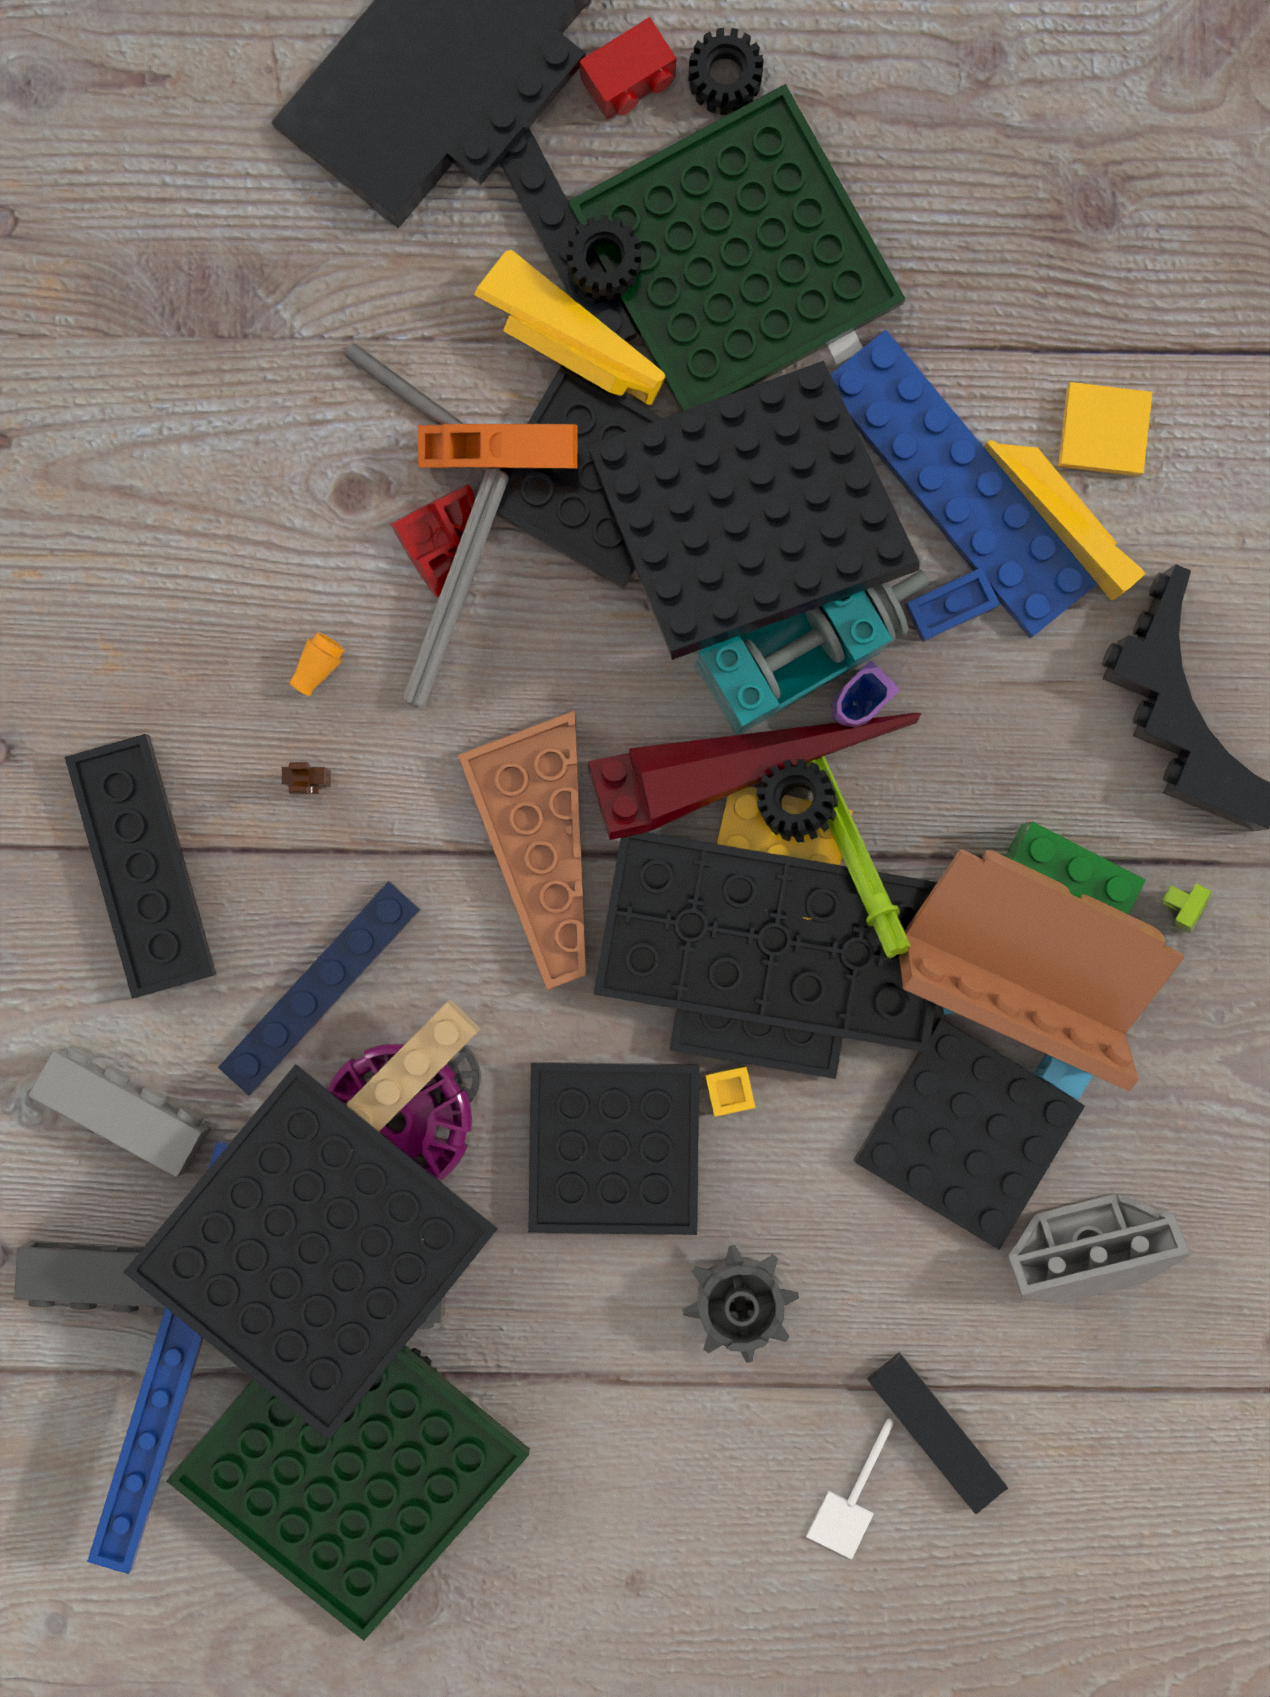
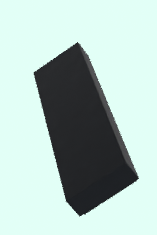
[867,1352,1008,1515]

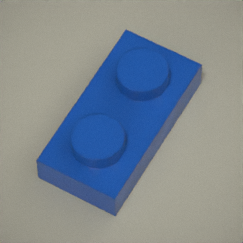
[905,567,1000,642]

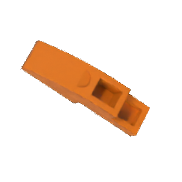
[418,424,578,468]

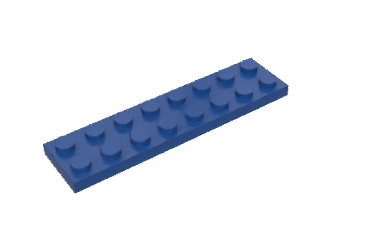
[830,330,1097,638]

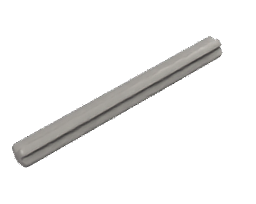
[403,468,509,707]

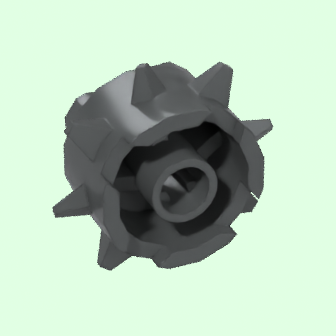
[682,1245,799,1363]

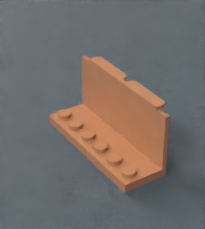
[899,849,1184,1091]

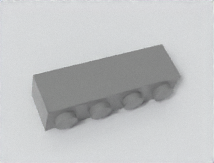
[28,1046,211,1178]

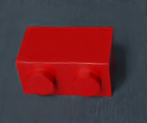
[579,17,677,120]

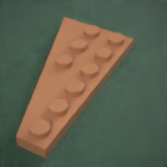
[458,710,587,990]

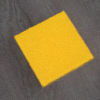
[1058,382,1153,477]

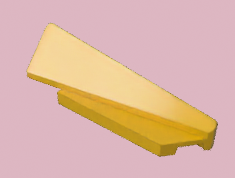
[474,250,665,405]
[983,440,1146,601]

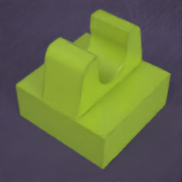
[1162,883,1212,934]

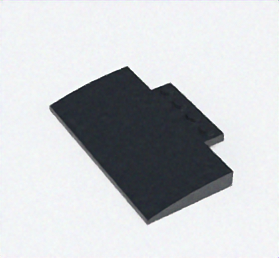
[271,0,591,228]
[594,832,937,1079]

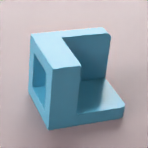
[1033,1054,1093,1099]

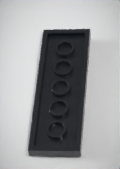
[65,734,217,999]

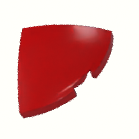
[390,484,475,597]

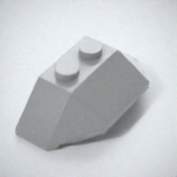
[1008,1194,1190,1304]

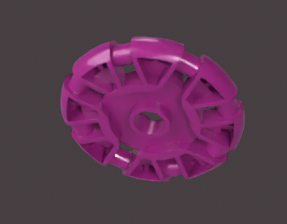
[328,1044,472,1180]

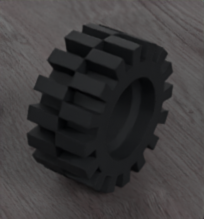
[688,27,764,115]
[757,759,838,842]

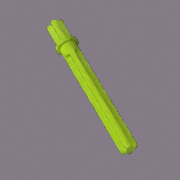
[807,756,911,958]

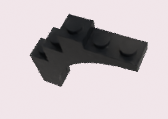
[1102,564,1270,831]

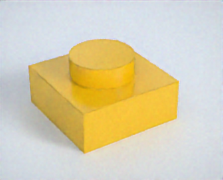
[705,1065,756,1117]

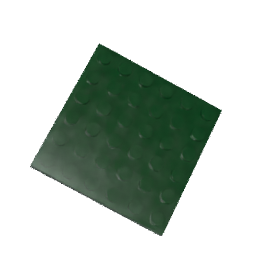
[568,84,906,412]
[166,1346,530,1641]

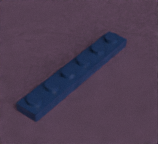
[218,881,421,1096]

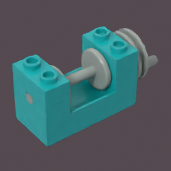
[695,570,929,735]

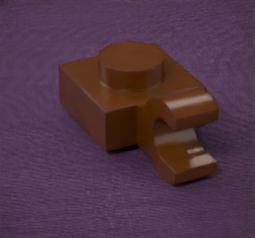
[282,762,331,795]

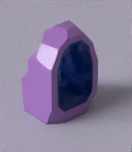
[831,661,900,727]

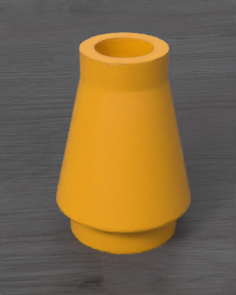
[289,631,345,696]

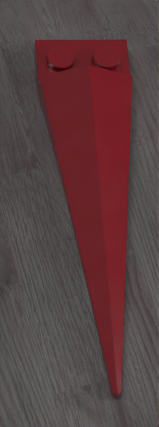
[588,713,921,840]

